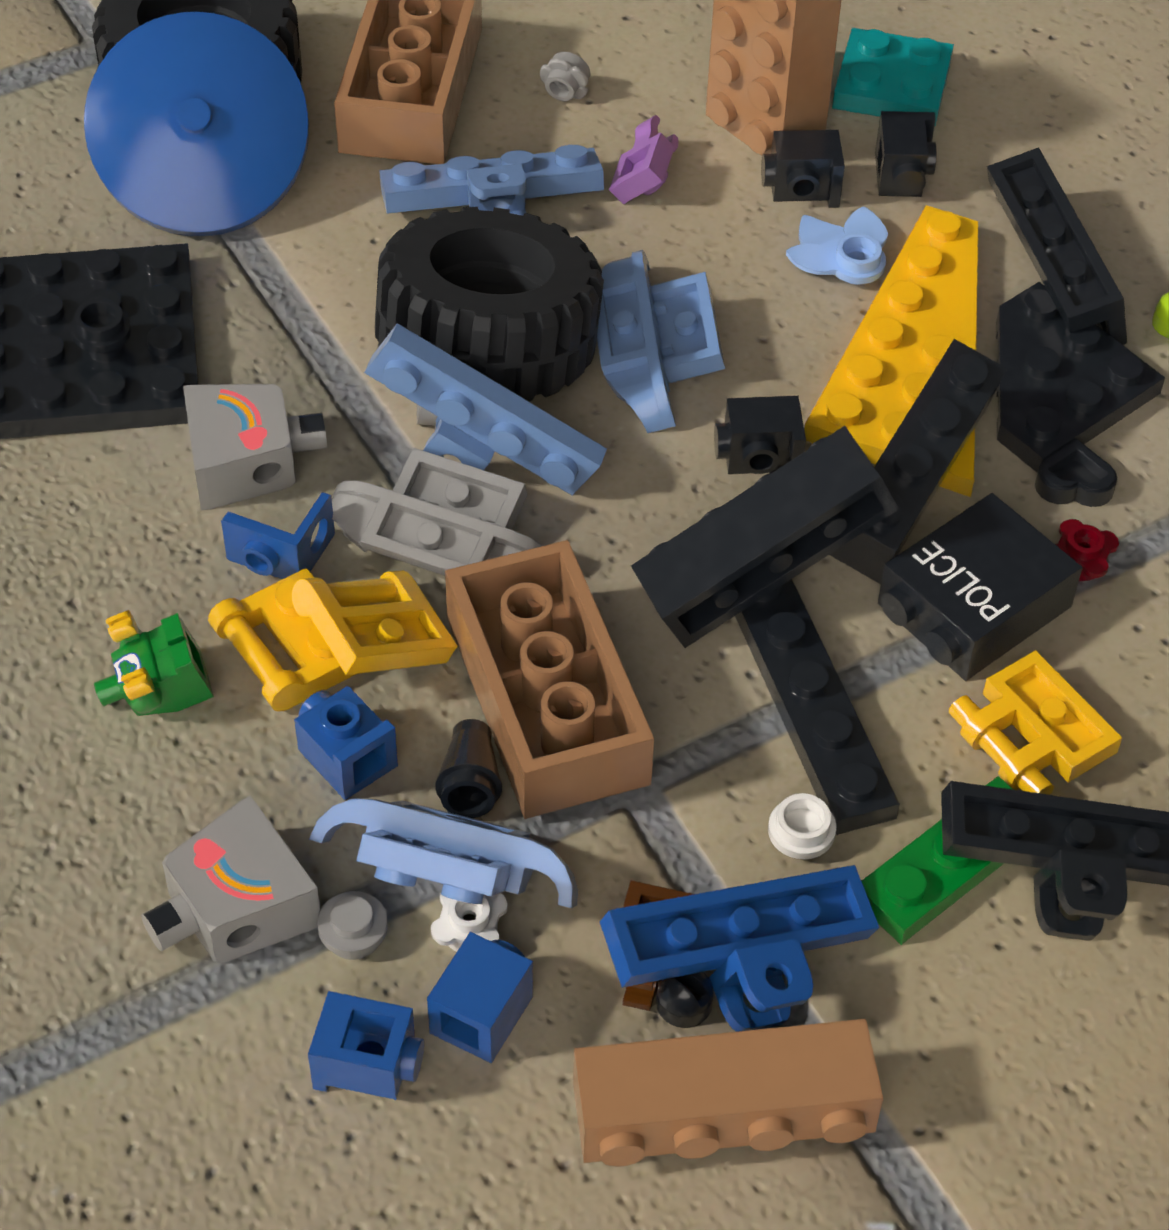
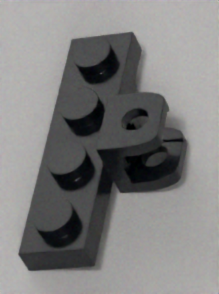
[941,781,1169,941]

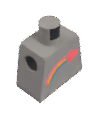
[183,384,327,511]
[141,795,320,963]

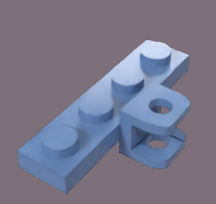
[379,145,604,216]
[364,323,607,495]

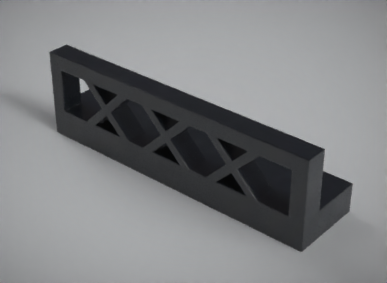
[987,147,1127,345]

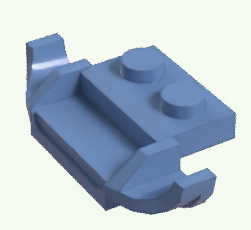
[597,250,725,433]
[309,798,578,908]

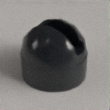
[656,972,714,1028]

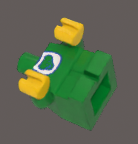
[94,610,214,716]

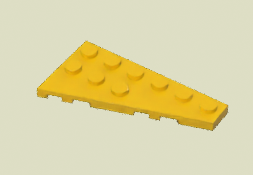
[804,205,978,497]

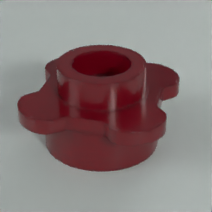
[1055,519,1119,581]

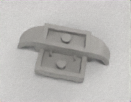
[332,448,543,576]

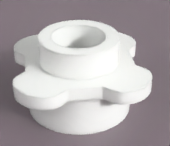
[431,893,507,952]

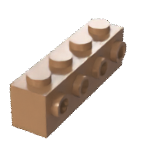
[573,1019,883,1167]

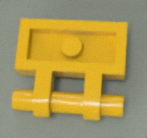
[948,650,1122,795]

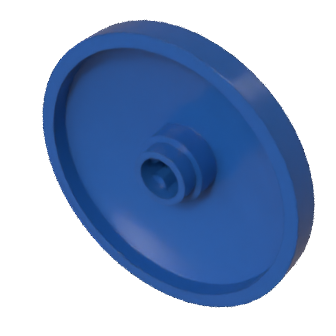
[84,12,309,236]

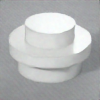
[768,793,836,859]

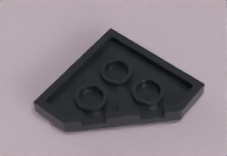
[996,282,1165,473]

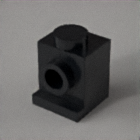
[875,111,937,197]
[761,130,845,208]
[714,395,806,474]

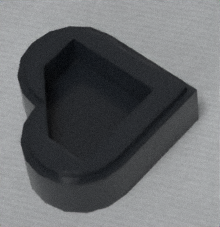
[1035,439,1118,507]

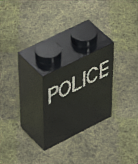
[877,493,1083,681]

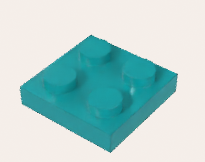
[832,27,954,126]

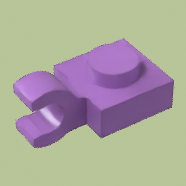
[609,115,679,204]

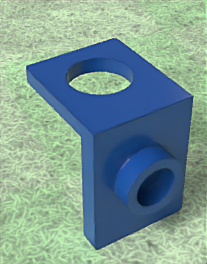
[221,492,335,579]

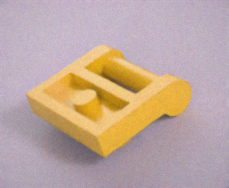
[208,568,356,712]
[291,570,458,675]

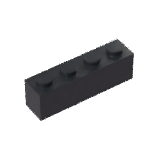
[829,339,1007,584]
[631,425,899,648]

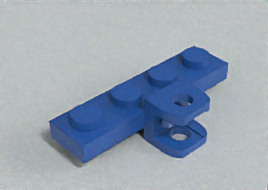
[600,865,879,1032]

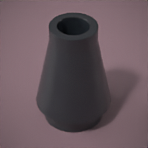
[435,719,502,818]

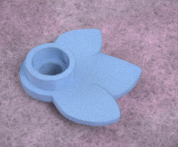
[786,207,888,285]

